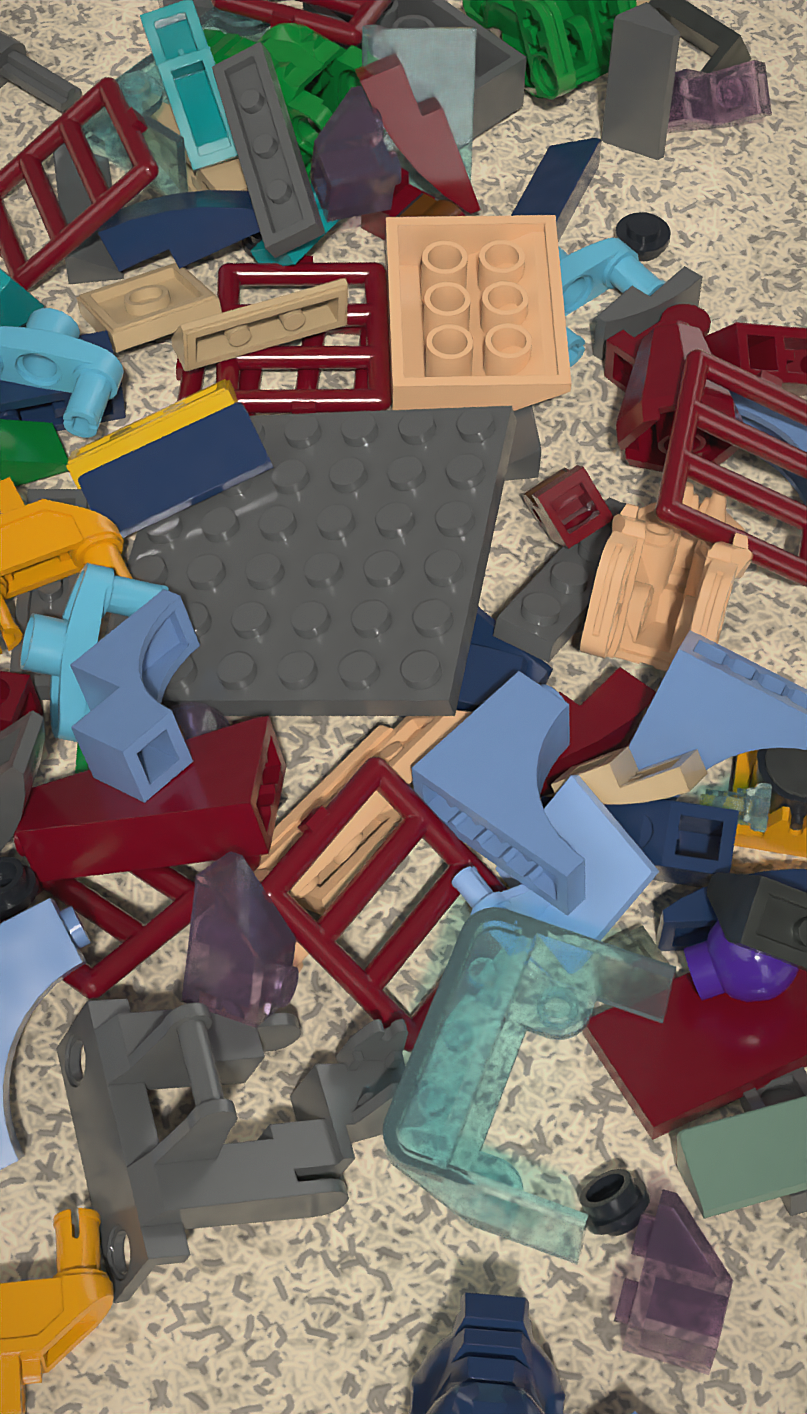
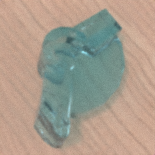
[699,783,772,832]

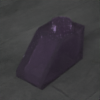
[181,851,299,1028]

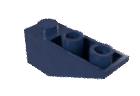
[541,796,739,888]

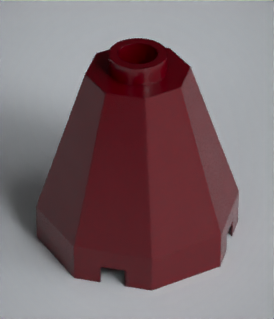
[616,320,743,472]

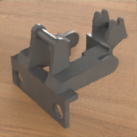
[56,999,428,1303]

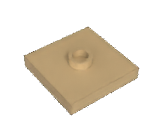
[76,263,222,352]

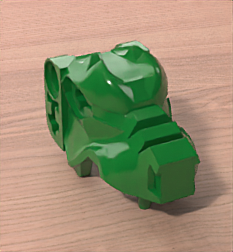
[462,0,637,100]
[203,23,387,184]

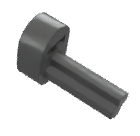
[0,30,82,112]

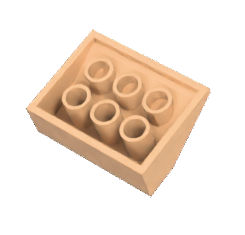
[385,215,572,411]

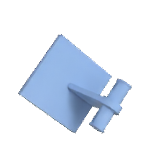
[452,775,659,966]

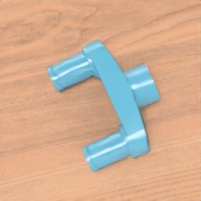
[558,237,666,367]
[0,308,124,438]
[20,563,168,742]

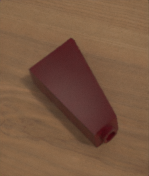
[13,716,287,882]

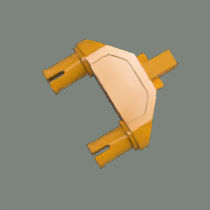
[0,477,133,654]
[0,1208,114,1414]

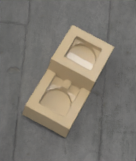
[551,746,708,805]

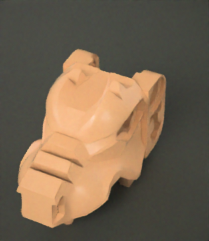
[580,482,753,672]

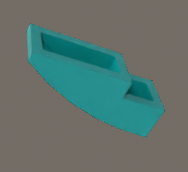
[140,0,238,172]

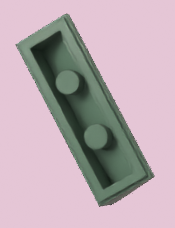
[676,1095,807,1219]

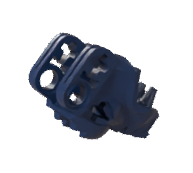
[409,1292,566,1414]

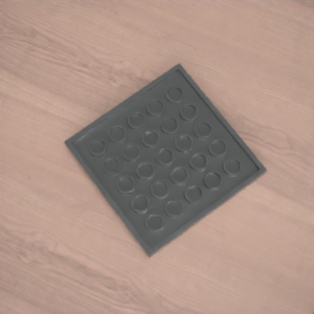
[104,406,517,716]

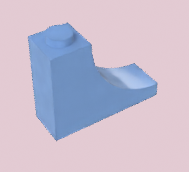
[629,630,807,801]
[412,671,586,916]
[0,898,91,1170]

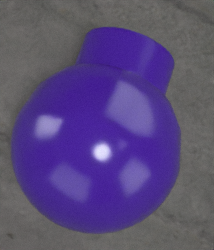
[684,921,799,1002]

